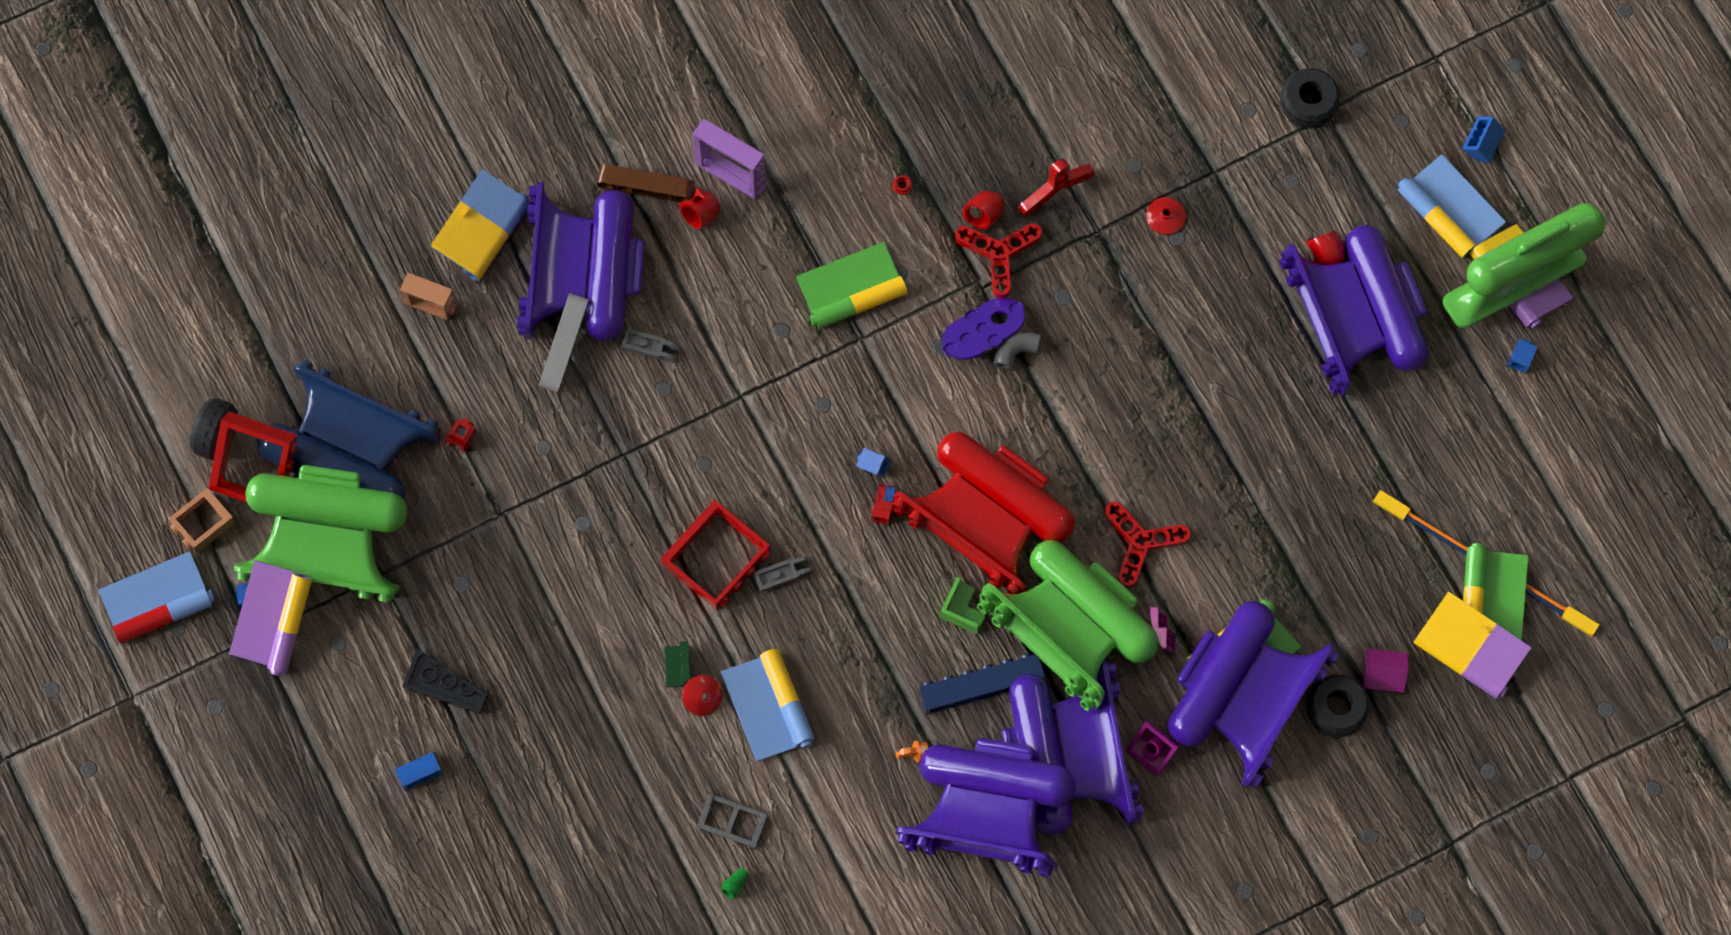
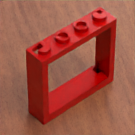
[208,411,298,502]
[660,499,770,610]

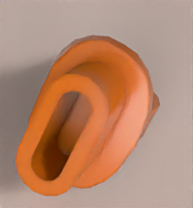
[896,740,928,762]

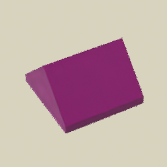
[1363,648,1409,694]
[1125,721,1179,776]

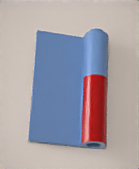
[98,551,215,645]

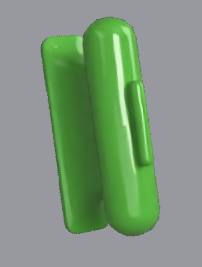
[1443,203,1605,328]
[234,465,407,602]
[977,540,1160,711]

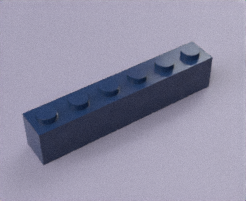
[919,653,1045,715]

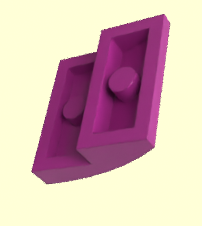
[1150,607,1176,655]

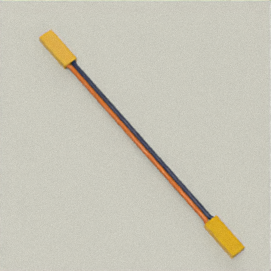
[1373,490,1599,637]

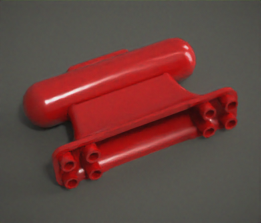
[892,431,1075,594]

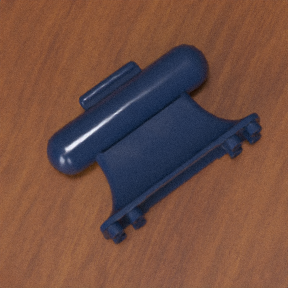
[257,359,441,499]

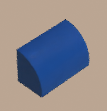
[1462,116,1505,163]
[395,752,443,791]

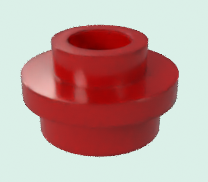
[892,176,912,195]

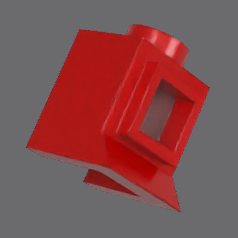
[445,419,477,453]

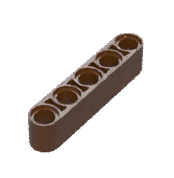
[596,164,695,203]

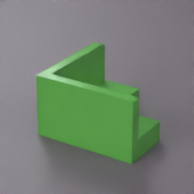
[940,576,986,634]

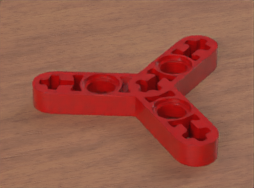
[1018,158,1095,217]
[955,224,1042,299]
[1105,501,1190,588]

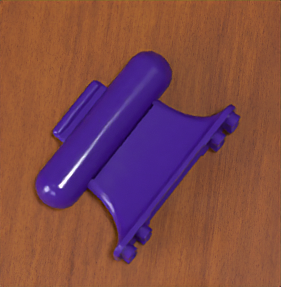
[517,182,645,341]
[1279,225,1429,396]
[1168,601,1339,788]
[1002,659,1143,835]
[895,738,1076,878]

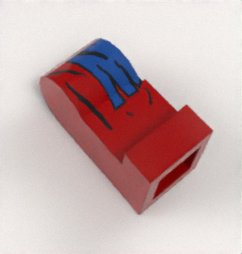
[871,484,896,525]

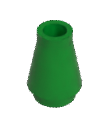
[720,867,750,899]

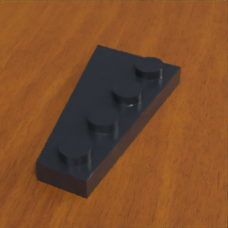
[402,649,488,714]

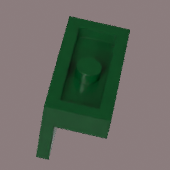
[664,641,690,687]

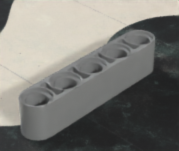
[538,293,588,392]

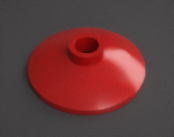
[1146,197,1186,235]
[682,675,722,716]

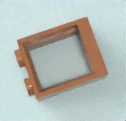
[400,273,457,320]
[169,488,235,553]

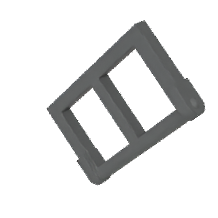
[697,792,768,848]

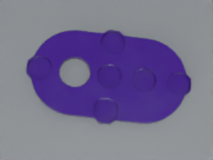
[942,298,1025,360]

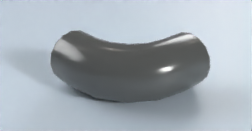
[993,332,1041,370]

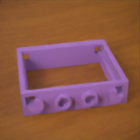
[692,118,766,200]

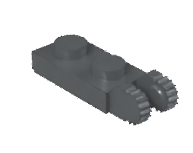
[621,328,680,363]
[753,555,813,593]

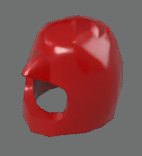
[679,188,721,230]
[962,191,1004,229]
[1305,230,1345,265]

